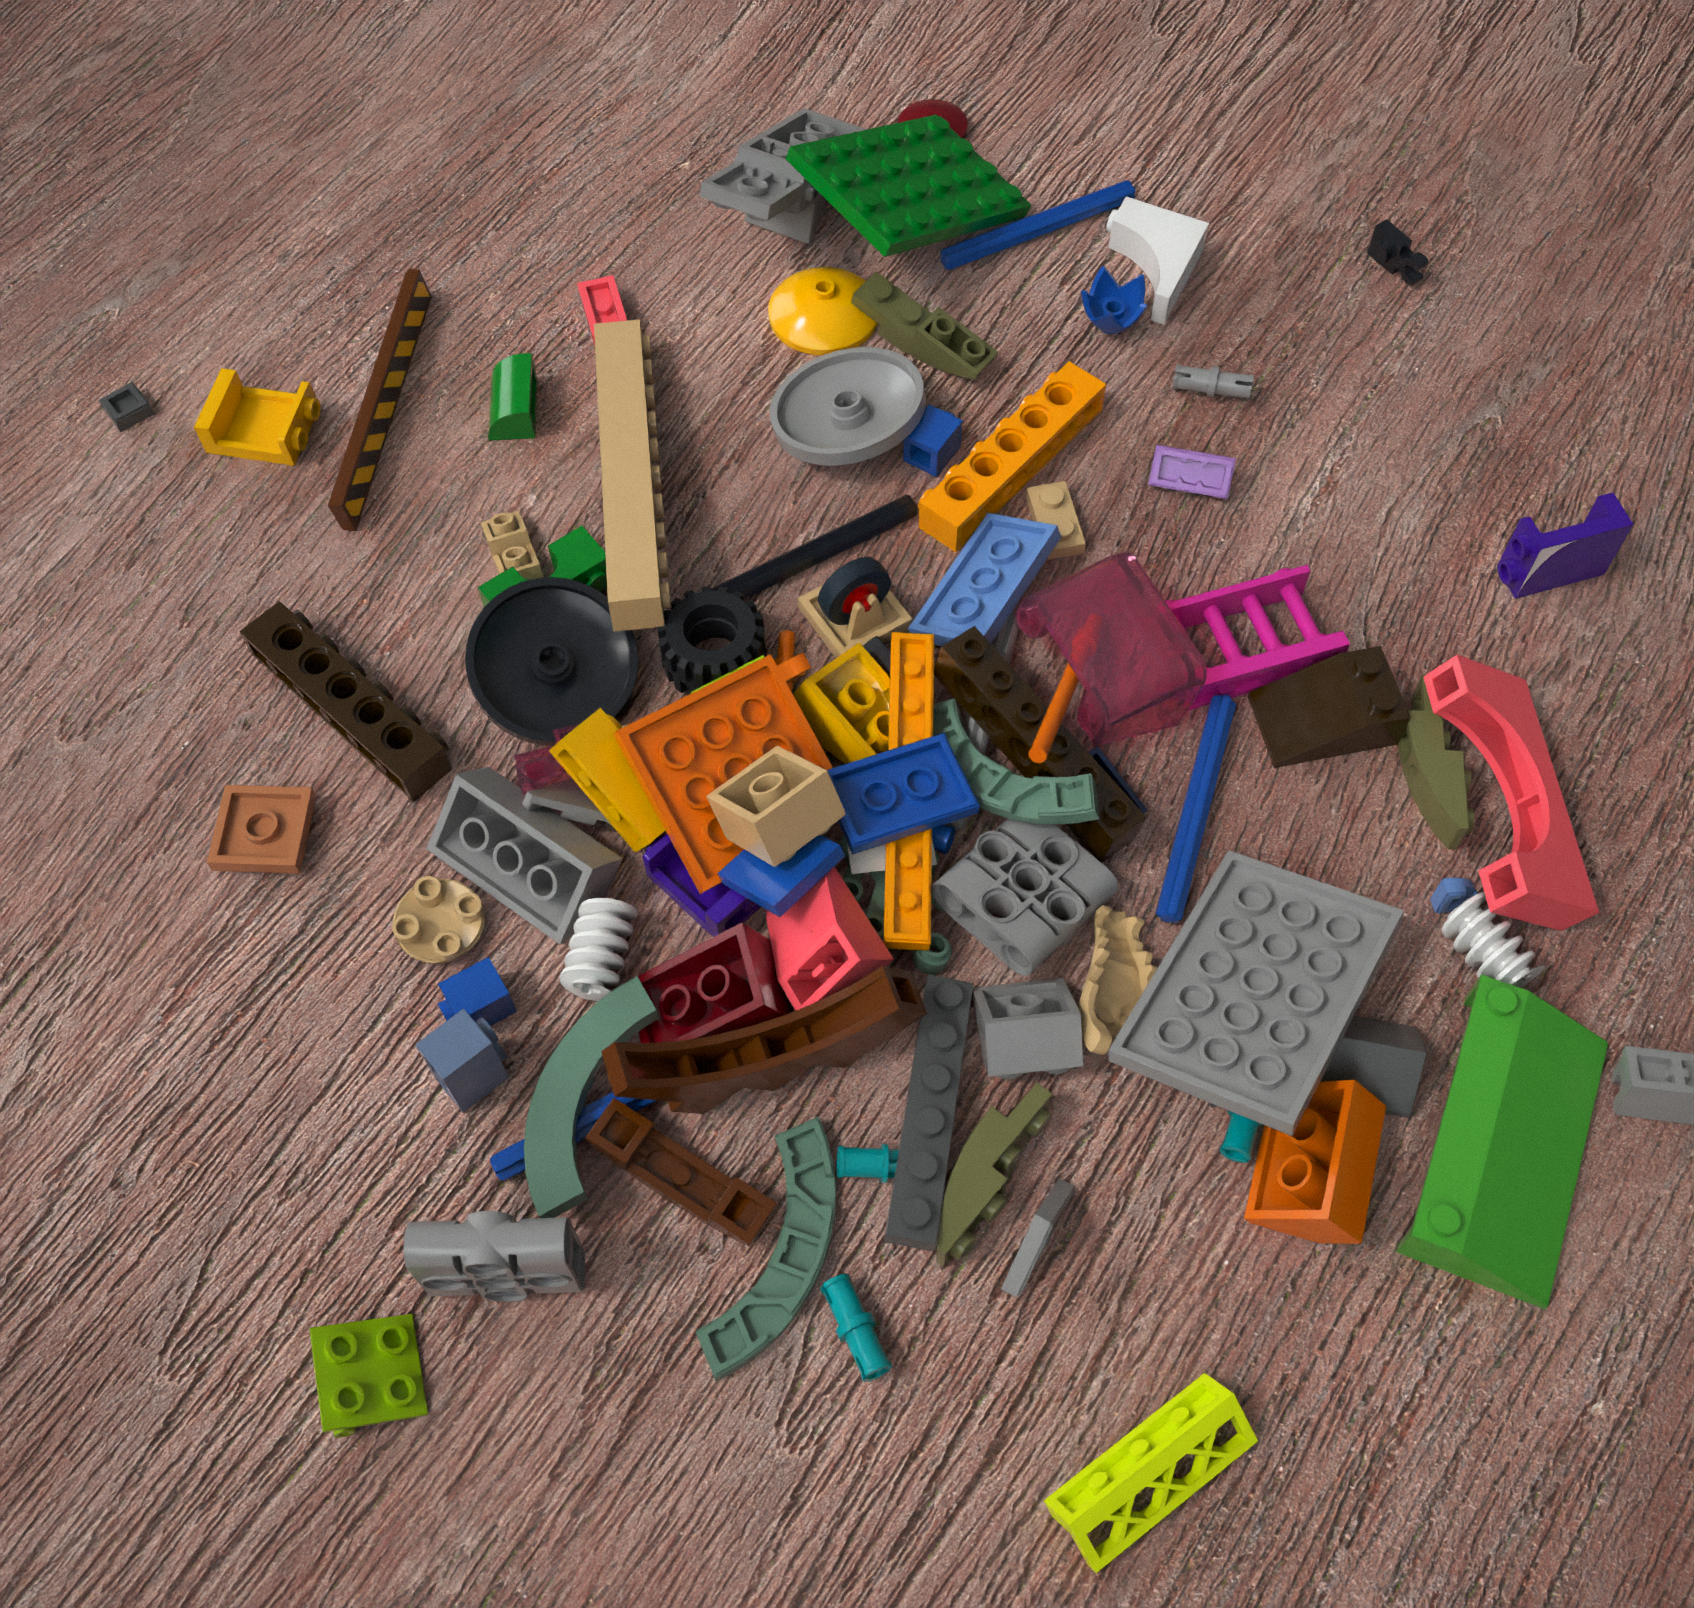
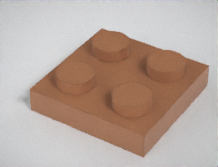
[207,785,316,874]

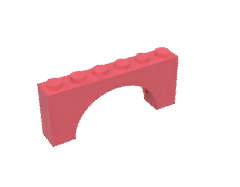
[1423,655,1599,931]

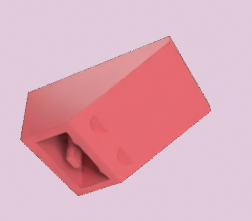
[764,866,894,1011]

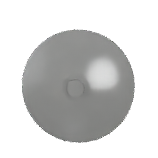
[770,347,926,466]

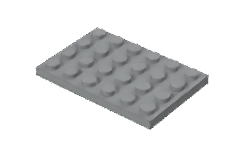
[1108,850,1404,1136]

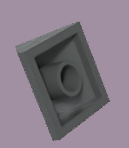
[1320,1015,1426,1118]

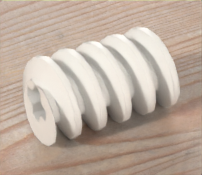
[1442,892,1545,988]
[559,898,638,1001]

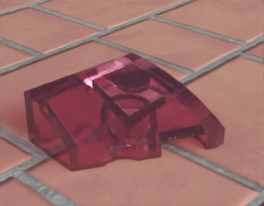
[514,723,581,795]

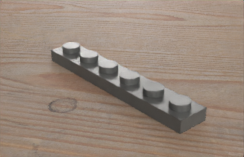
[884,974,973,1252]

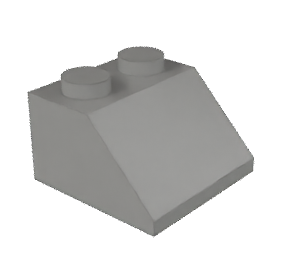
[972,978,1084,1079]

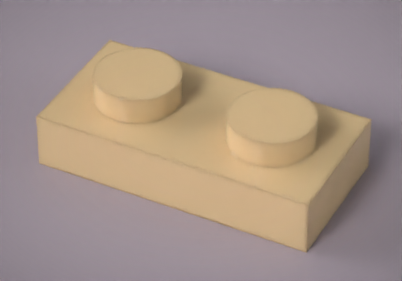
[1026,481,1086,560]

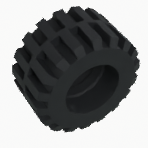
[658,586,767,694]

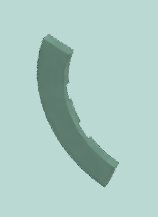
[933,699,1100,824]
[524,976,659,1218]
[695,1116,836,1382]

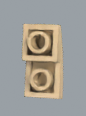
[480,510,544,580]

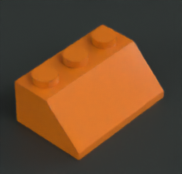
[1244,1080,1386,1244]

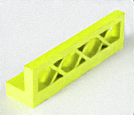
[1043,1373,1258,1573]

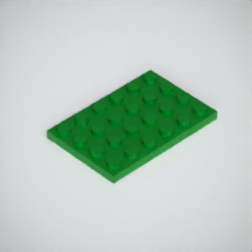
[785,115,1032,257]

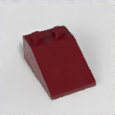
[637,923,790,1043]

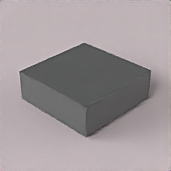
[98,382,155,432]

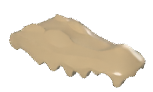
[1079,905,1158,1055]

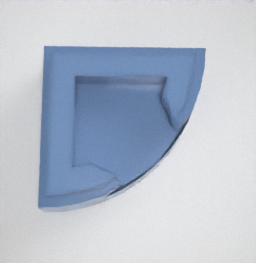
[1430,878,1478,914]

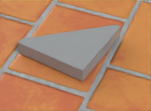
[522,778,612,826]
[1001,1178,1075,1298]

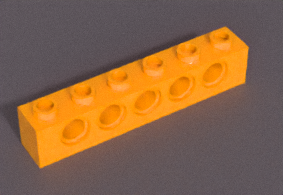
[918,361,1106,553]

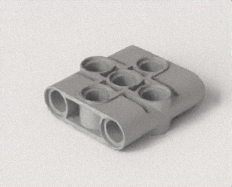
[931,819,1118,976]
[404,1211,586,1302]

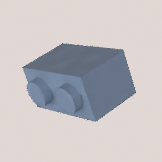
[415,1008,509,1113]

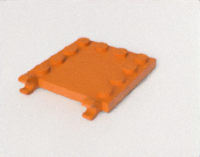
[613,653,833,894]

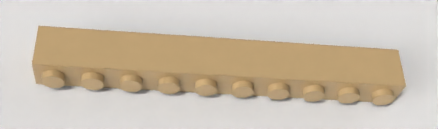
[594,319,672,632]

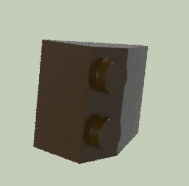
[1247,646,1411,768]

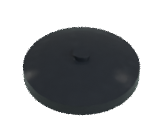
[465,577,638,746]

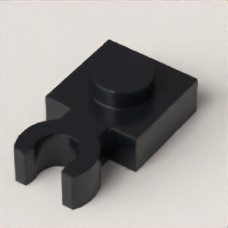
[1367,219,1429,285]

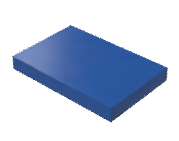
[827,733,980,855]

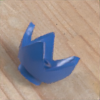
[1081,266,1148,334]

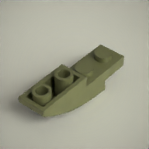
[851,272,998,380]
[1398,674,1474,850]
[936,1082,1052,1268]

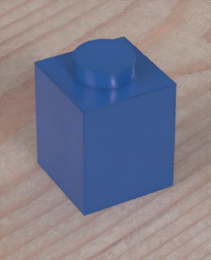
[903,404,963,477]
[437,957,517,1026]

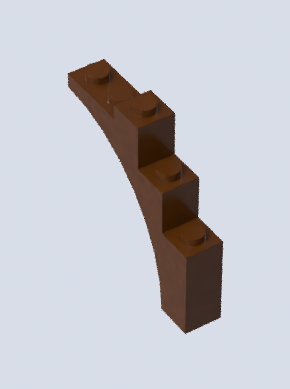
[601,966,928,1114]

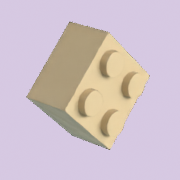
[706,746,846,867]

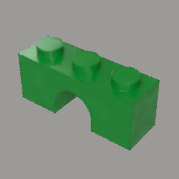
[478,526,607,607]

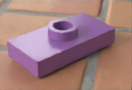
[1148,444,1236,499]

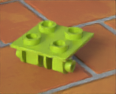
[309,1314,428,1438]

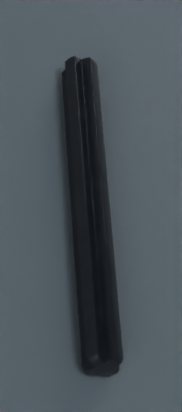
[711,495,917,599]

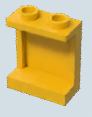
[194,368,321,466]

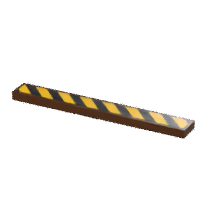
[328,269,432,531]

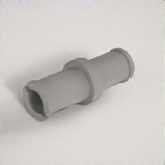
[1172,364,1254,400]

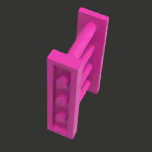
[1146,565,1350,711]

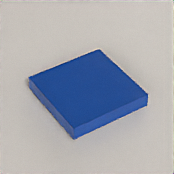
[717,835,845,917]

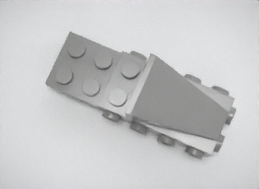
[700,108,867,244]

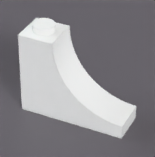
[1106,197,1209,325]

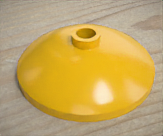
[768,267,878,356]

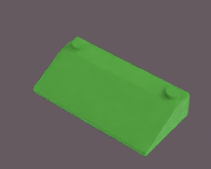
[1396,975,1608,1309]

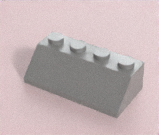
[426,767,623,944]

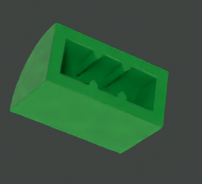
[488,353,538,441]

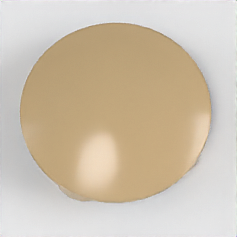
[392,876,485,963]

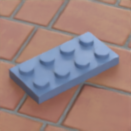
[908,513,1061,646]

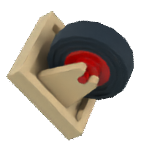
[797,557,912,658]

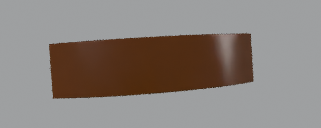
[585,1098,777,1247]

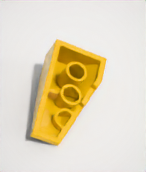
[793,643,890,764]

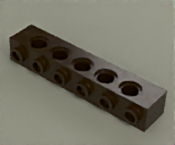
[239,601,452,802]
[934,626,1147,863]

